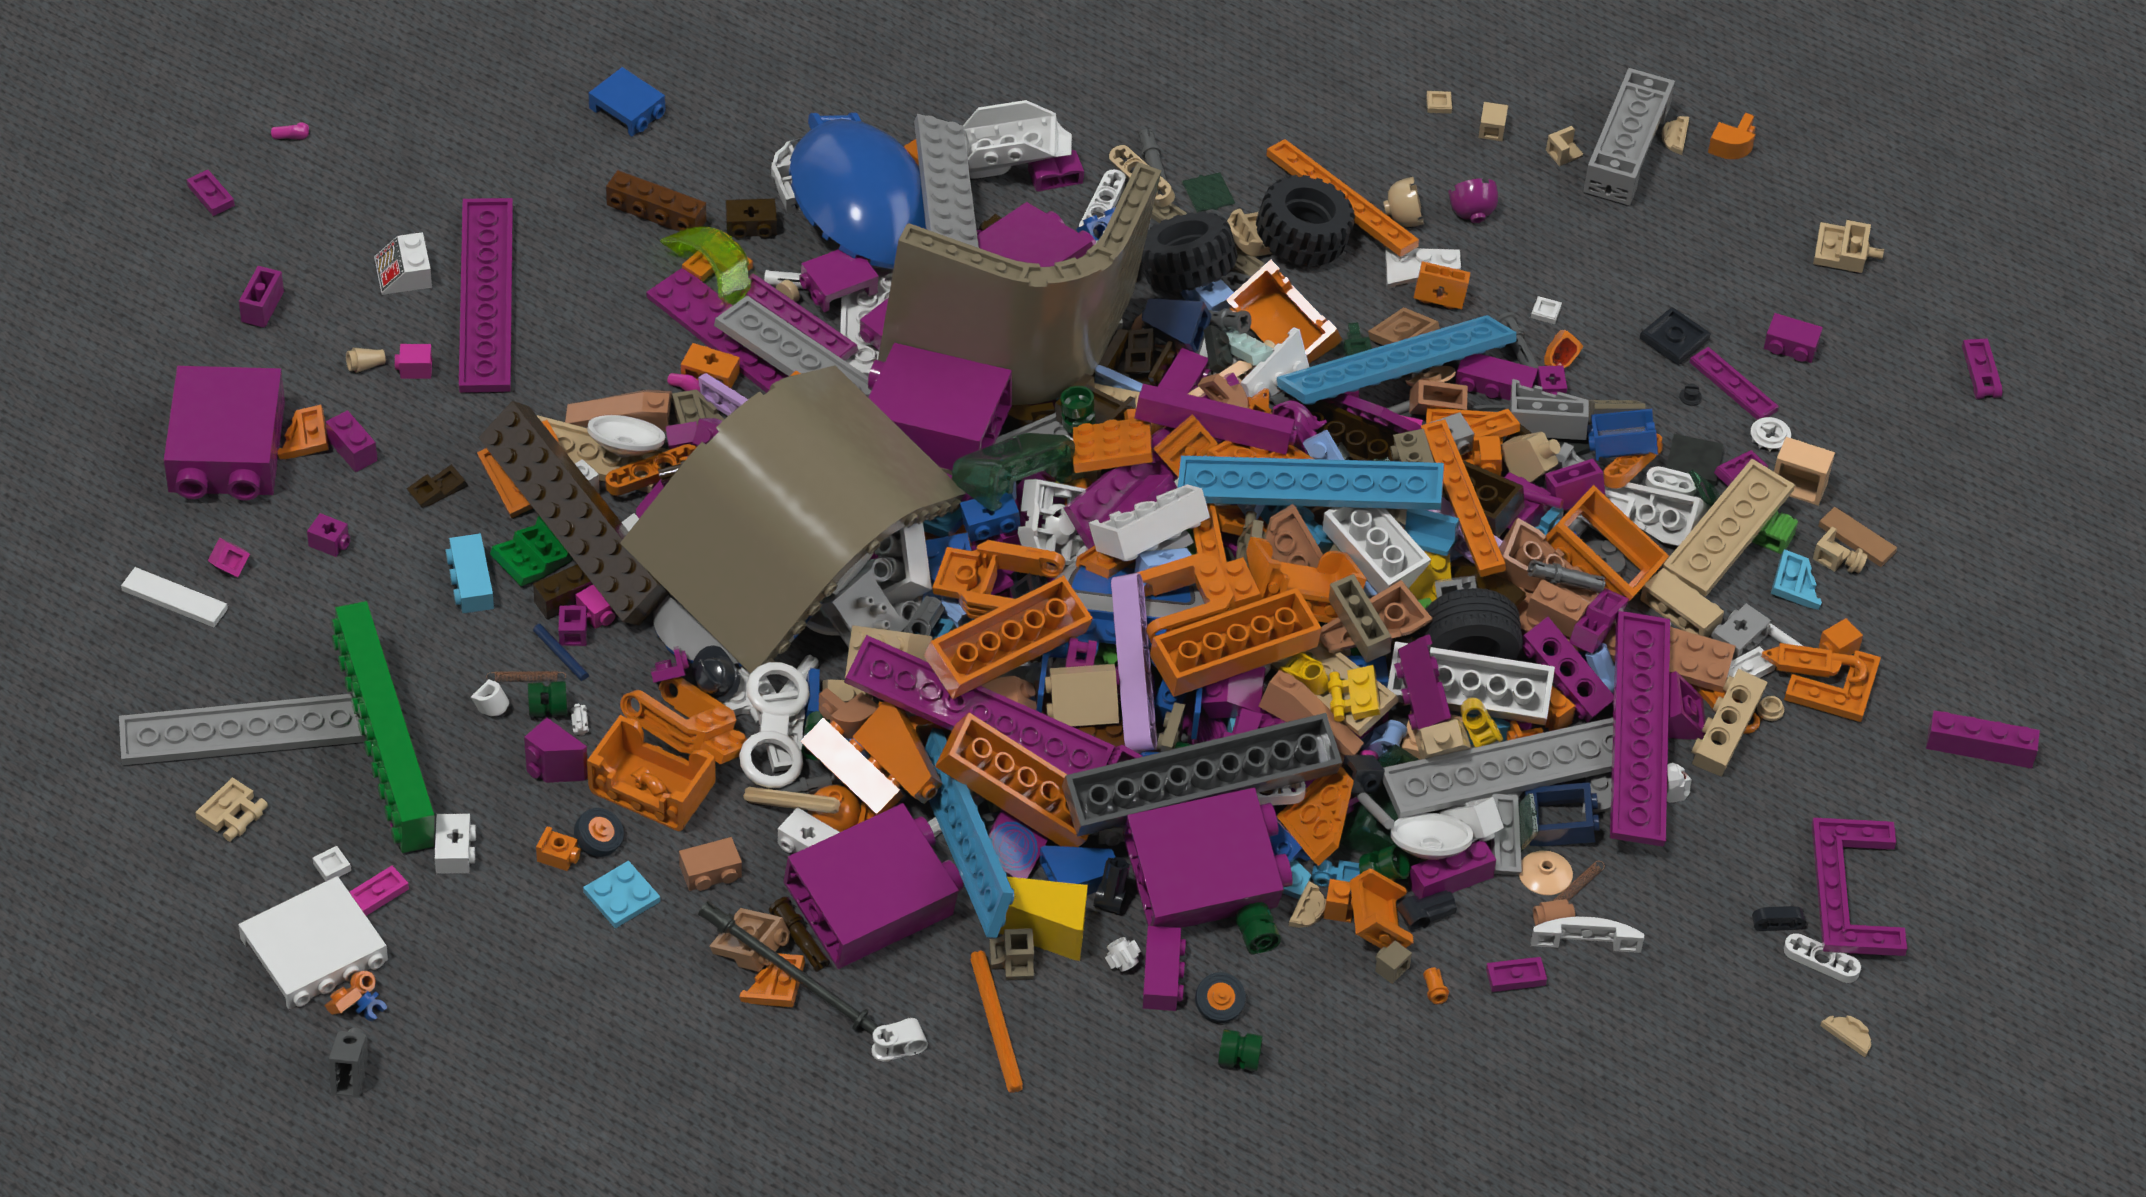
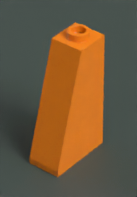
[852,701,943,804]

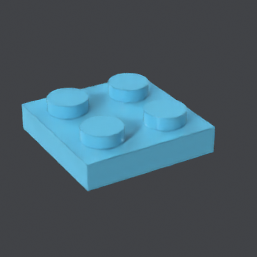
[583,861,661,928]

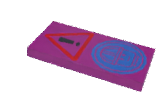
[988,809,1049,879]

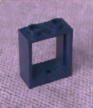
[1525,783,1600,846]

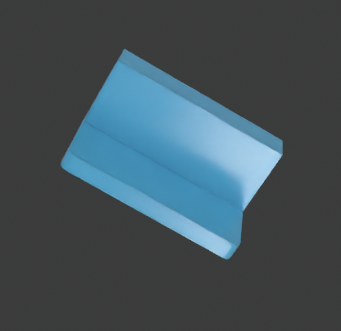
[1404,509,1459,556]

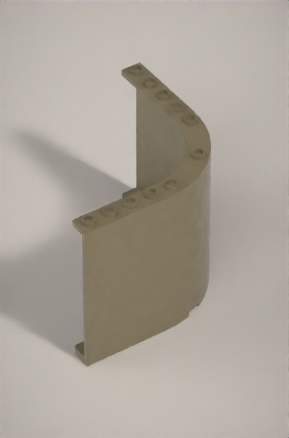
[878,163,1162,405]
[620,365,966,674]

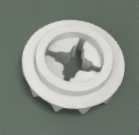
[1750,417,1791,452]

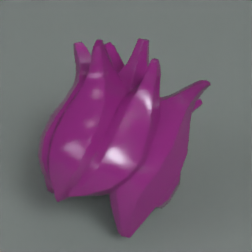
[1272,401,1327,454]

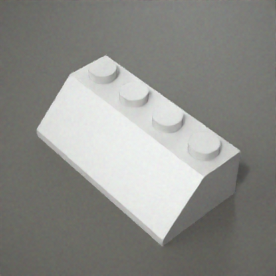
[1323,507,1431,593]

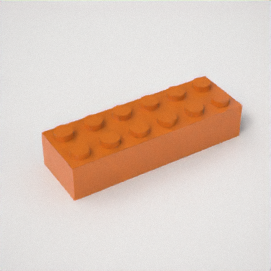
[924,575,1093,699]
[1150,588,1322,697]
[935,713,1089,847]

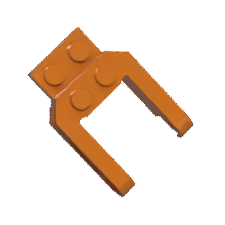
[932,540,1066,619]
[1137,553,1261,643]
[620,677,747,764]

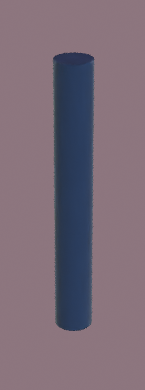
[533,624,589,681]

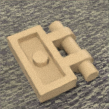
[195,777,268,842]

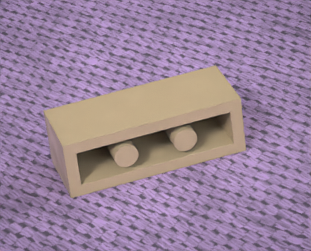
[1640,568,1724,637]

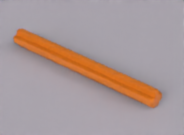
[970,950,1023,1093]

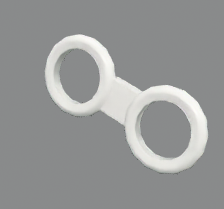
[739,662,810,788]

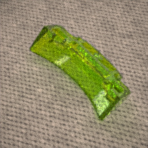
[660,227,751,305]

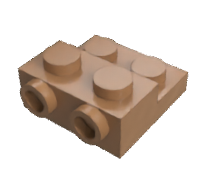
[1368,307,1440,345]
[709,908,790,972]

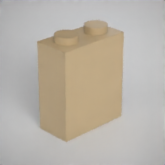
[1045,664,1119,726]

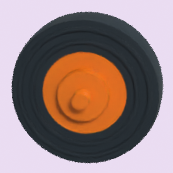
[574,808,624,857]
[1195,972,1246,1023]

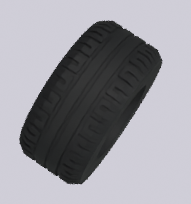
[1420,588,1523,660]

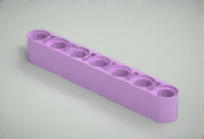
[1111,573,1157,753]

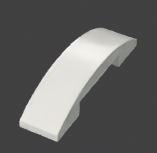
[1531,917,1644,953]

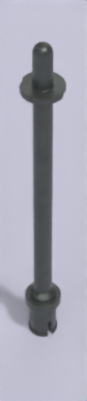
[698,900,883,1038]

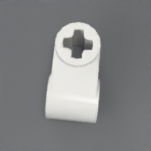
[872,1018,928,1062]

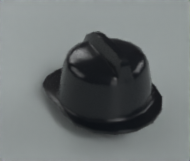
[692,645,740,702]

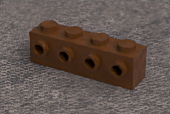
[606,170,707,237]

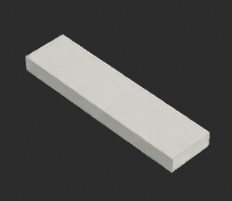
[121,567,228,627]

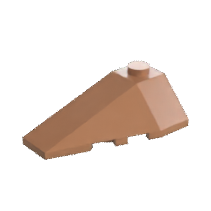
[1259,670,1364,755]

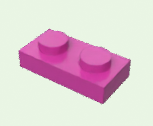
[349,866,409,916]

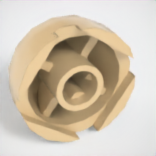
[1383,177,1424,227]

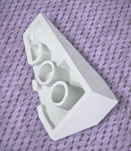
[1604,482,1710,546]

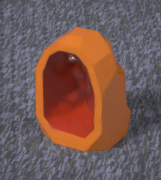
[1544,330,1583,368]

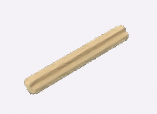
[744,787,840,814]

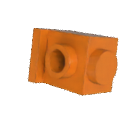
[1472,436,1502,476]
[536,826,581,871]
[1323,879,1353,923]

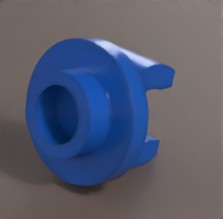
[356,991,387,1022]

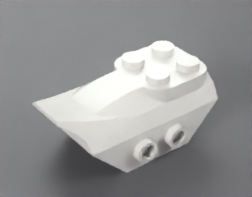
[963,100,1072,179]

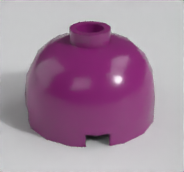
[1448,179,1498,223]

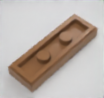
[1818,507,1897,567]

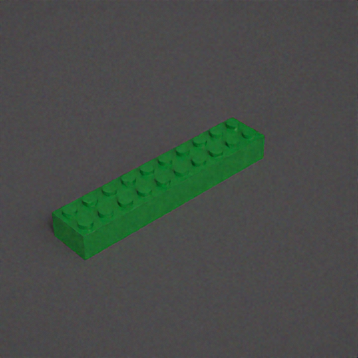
[331,601,434,853]

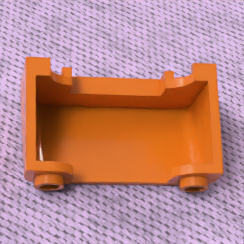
[1226,260,1343,364]
[1246,537,1367,623]

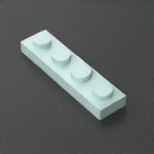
[1224,329,1273,366]

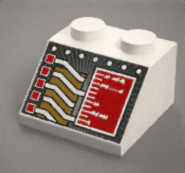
[374,232,432,295]

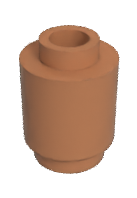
[1533,899,1575,926]

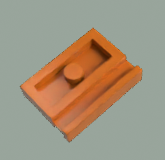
[1153,414,1218,477]
[1076,546,1136,579]

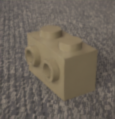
[1390,429,1434,463]

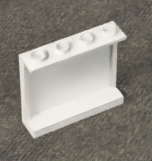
[239,876,388,1009]

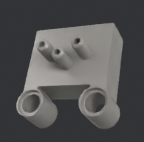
[821,558,919,648]

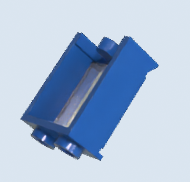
[1587,409,1658,461]

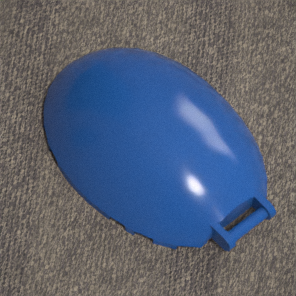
[789,113,926,269]

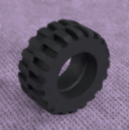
[1256,175,1355,267]
[1141,212,1238,292]

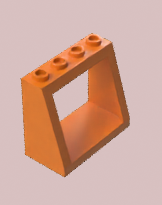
[1545,485,1669,602]

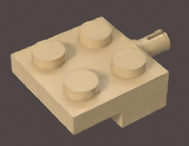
[1813,220,1884,273]

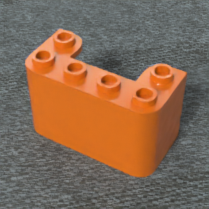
[587,715,716,831]

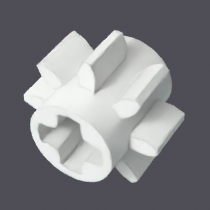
[1105,937,1141,972]

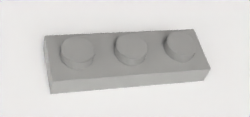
[1491,794,1522,875]

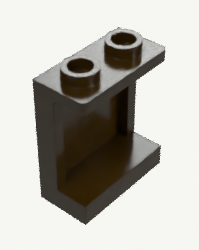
[1098,328,1178,387]
[1055,373,1136,424]

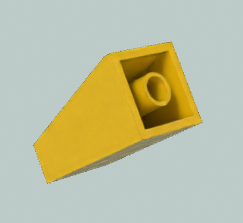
[999,877,1088,961]

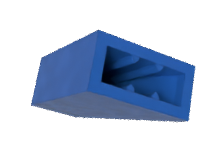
[1039,846,1116,895]

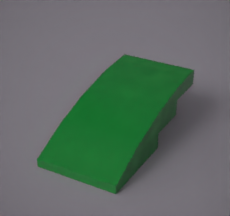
[490,516,574,586]

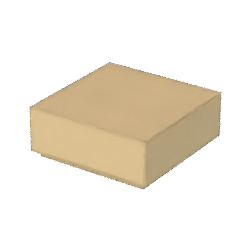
[1426,91,1452,114]

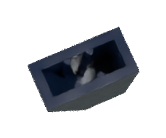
[1142,299,1212,354]

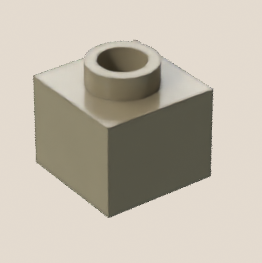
[1375,941,1412,984]

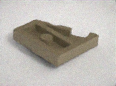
[672,389,725,424]

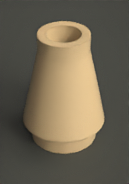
[346,348,386,373]

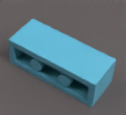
[445,533,494,614]

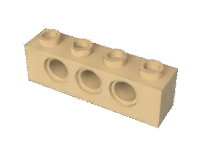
[1691,668,1767,777]

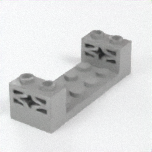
[1583,68,1675,205]

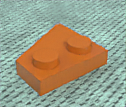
[277,405,329,459]
[739,954,805,1007]

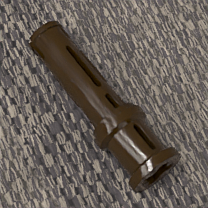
[769,897,830,972]

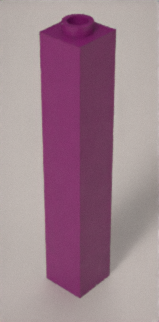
[1134,384,1297,455]

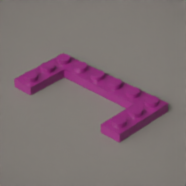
[1811,818,1907,956]

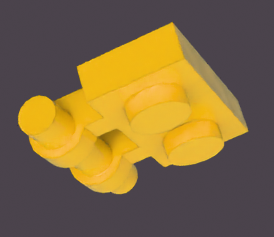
[1328,665,1381,722]

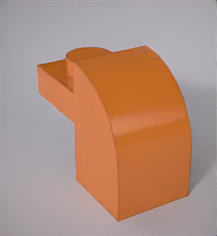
[1708,113,1756,159]

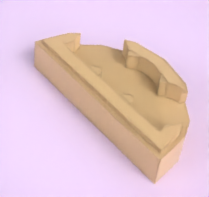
[1662,116,1689,155]
[1289,881,1326,928]
[1820,1016,1871,1057]

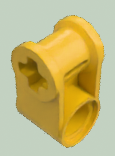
[1278,652,1330,695]
[1460,698,1503,747]

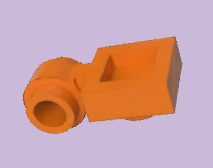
[324,971,376,1014]

